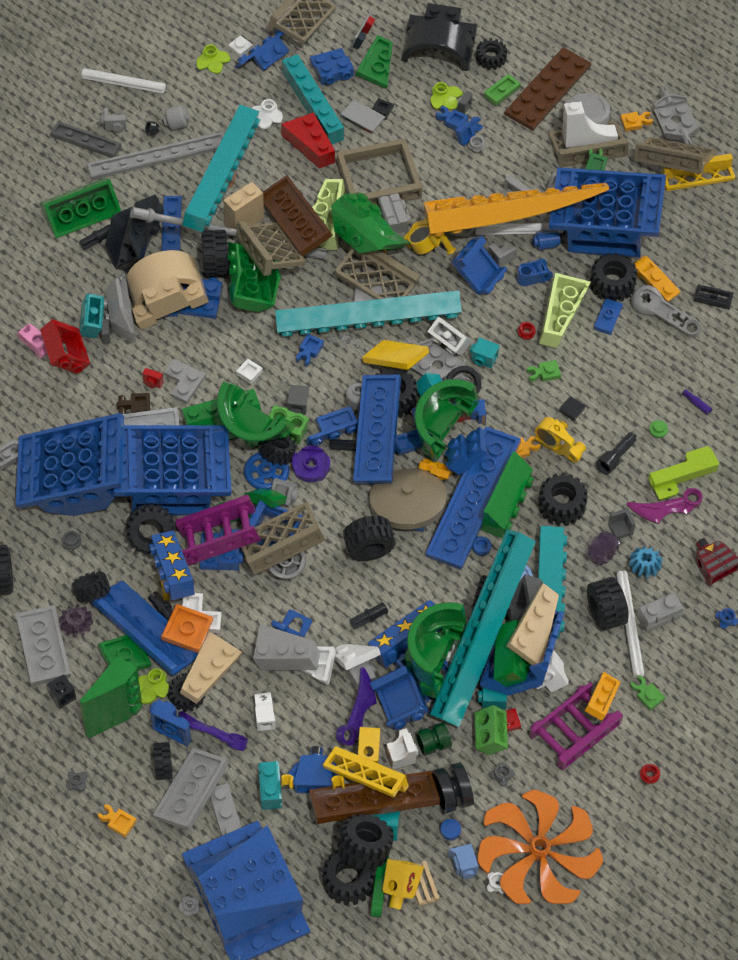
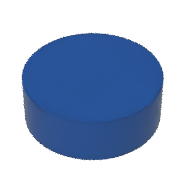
[472,536,491,556]
[440,819,461,841]

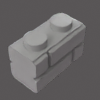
[378,193,411,233]
[637,593,683,633]

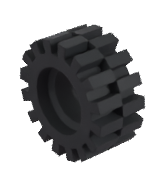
[476,38,507,70]
[260,436,297,465]
[72,571,111,603]
[168,673,205,712]
[153,742,173,780]

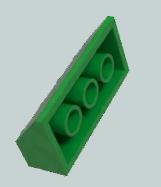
[39,178,121,238]
[182,389,261,440]
[482,451,534,539]

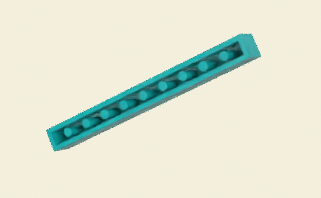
[182,104,261,233]
[275,290,462,337]
[430,529,536,727]

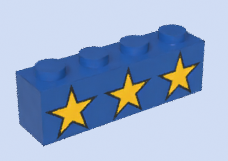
[149,530,195,600]
[368,600,443,668]

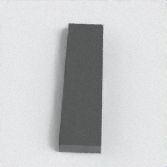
[50,121,121,158]

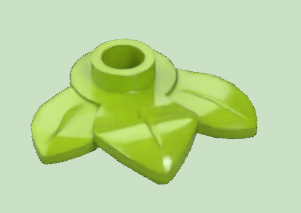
[197,44,230,74]
[430,82,463,110]
[139,668,169,704]

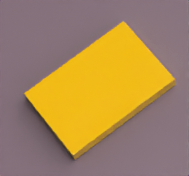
[362,340,429,370]

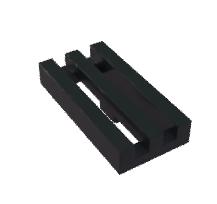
[694,284,734,310]

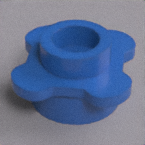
[715,608,738,629]

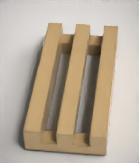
[415,861,439,906]

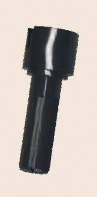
[596,432,637,475]

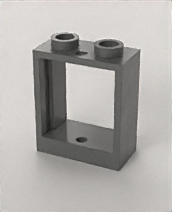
[508,574,543,622]

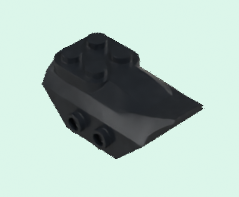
[105,195,164,274]

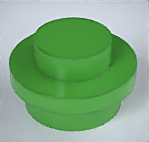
[649,420,668,438]

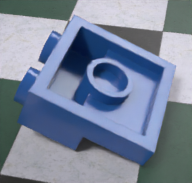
[310,48,354,85]
[180,277,223,319]
[445,426,486,476]
[200,529,243,570]
[149,699,191,747]

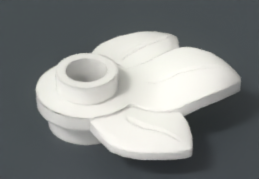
[252,99,283,130]

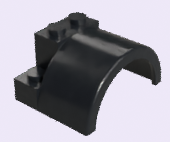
[401,3,478,71]

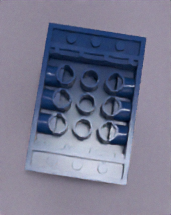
[549,167,666,258]
[16,413,124,516]
[113,425,231,515]
[182,821,311,960]

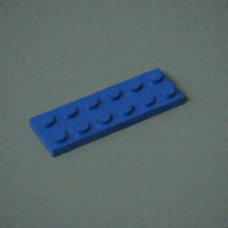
[353,375,401,484]

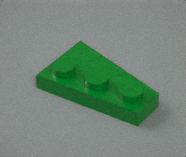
[356,35,393,89]

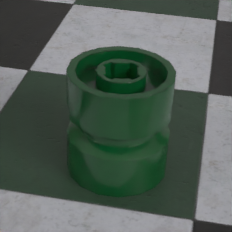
[416,722,452,756]

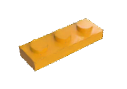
[585,672,621,721]

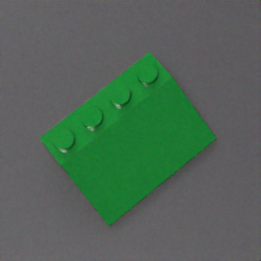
[79,656,143,739]

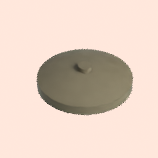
[370,468,447,530]

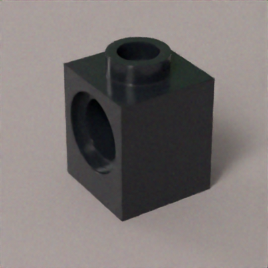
[47,674,76,709]

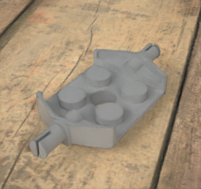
[653,86,700,145]
[403,338,473,384]

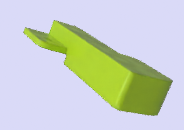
[648,446,719,501]

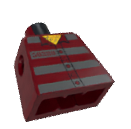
[695,538,738,586]

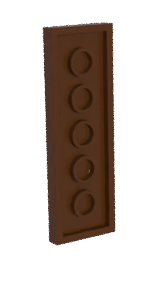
[504,47,591,131]
[263,175,333,256]
[309,771,440,824]

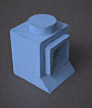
[448,844,478,879]

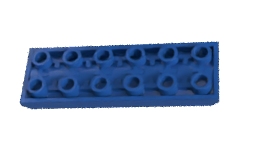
[91,581,198,676]

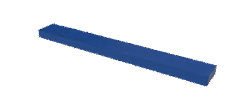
[162,196,182,317]

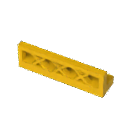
[661,153,735,191]
[323,746,409,798]

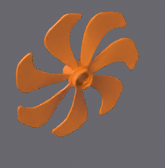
[478,790,603,904]

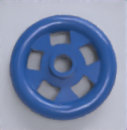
[244,452,289,489]

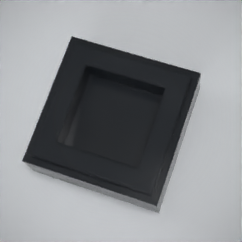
[372,98,394,119]
[559,396,586,421]

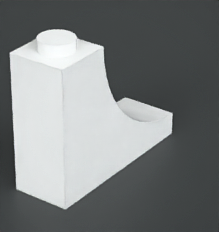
[562,102,618,148]

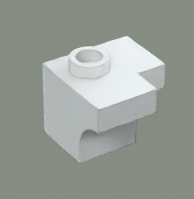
[536,650,569,693]
[386,728,419,770]

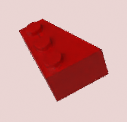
[281,113,335,169]

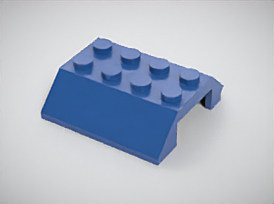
[480,610,564,695]

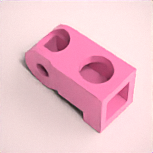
[17,324,47,358]

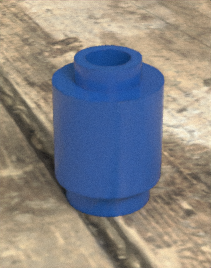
[532,230,560,250]

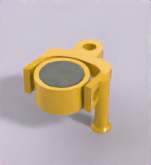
[404,217,456,254]
[535,417,586,463]

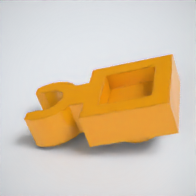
[620,112,653,132]
[517,436,541,458]
[419,458,454,480]
[98,804,137,838]

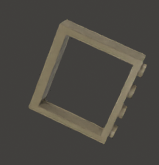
[337,139,422,206]

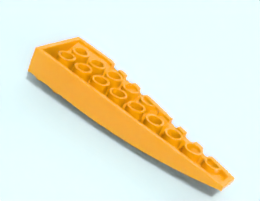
[423,183,609,236]

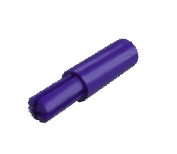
[682,389,712,415]

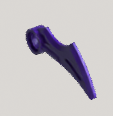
[336,667,377,746]
[178,711,248,751]

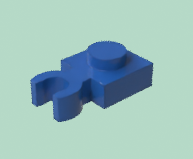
[436,106,469,130]
[455,116,483,146]
[296,334,324,367]

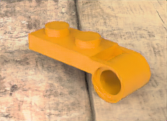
[634,256,681,302]

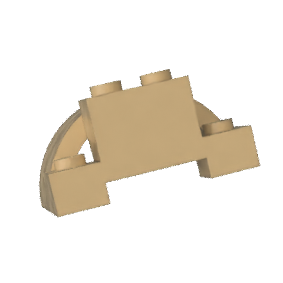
[126,250,209,329]

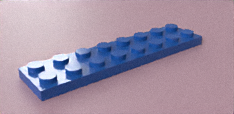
[426,426,521,570]

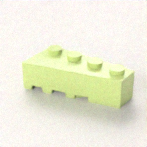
[312,179,346,250]
[539,273,591,348]

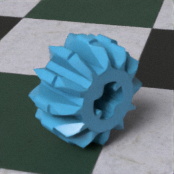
[629,545,662,579]

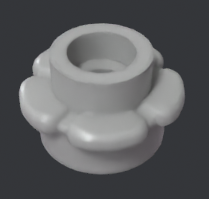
[468,136,485,152]
[179,896,200,916]

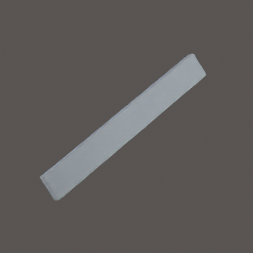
[86,132,224,180]

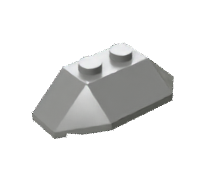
[104,273,136,343]

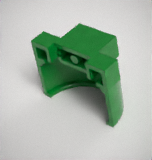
[414,379,479,462]
[217,381,296,447]
[404,602,467,699]

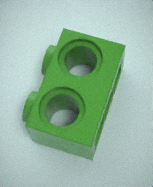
[269,405,309,445]
[474,705,508,755]

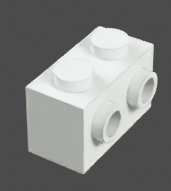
[427,317,472,356]

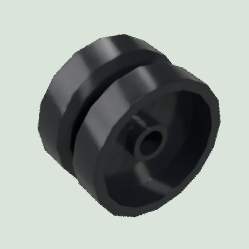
[432,762,474,814]

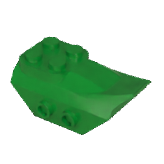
[331,193,411,253]
[228,242,281,312]

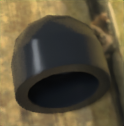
[145,121,160,136]

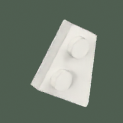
[334,644,381,670]
[301,646,336,685]

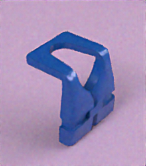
[271,609,312,638]

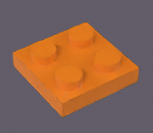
[161,604,214,653]

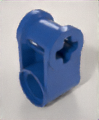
[516,258,553,286]

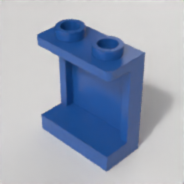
[451,236,507,295]
[370,666,429,730]

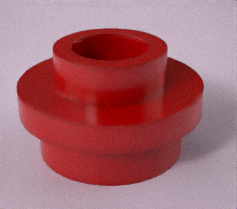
[517,322,536,340]
[640,764,660,784]

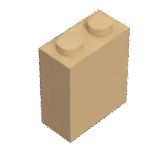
[223,182,264,229]

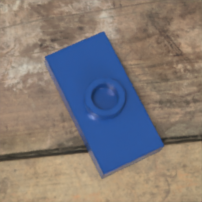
[594,298,623,335]
[395,429,422,455]

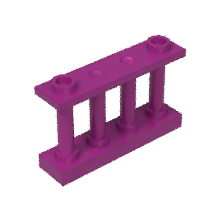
[175,495,261,565]
[529,682,623,771]

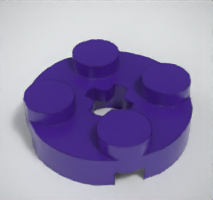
[292,446,330,482]

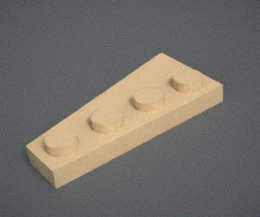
[507,583,559,665]
[180,631,242,704]

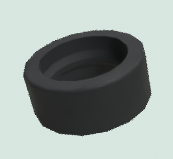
[446,366,481,399]

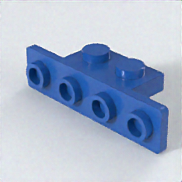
[234,26,290,71]
[305,406,359,446]

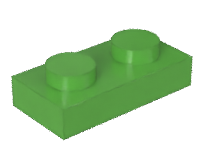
[484,74,521,106]

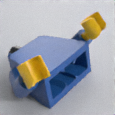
[281,746,345,794]

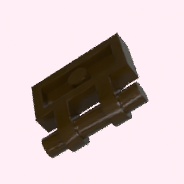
[116,393,151,414]

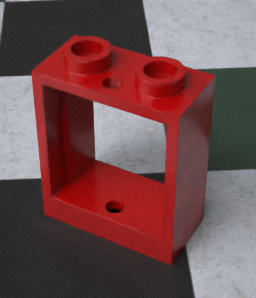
[40,319,90,374]

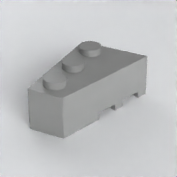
[253,624,320,670]

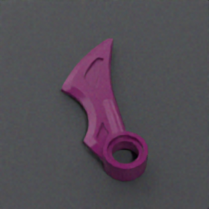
[627,488,703,524]

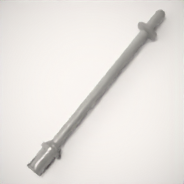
[130,207,268,242]

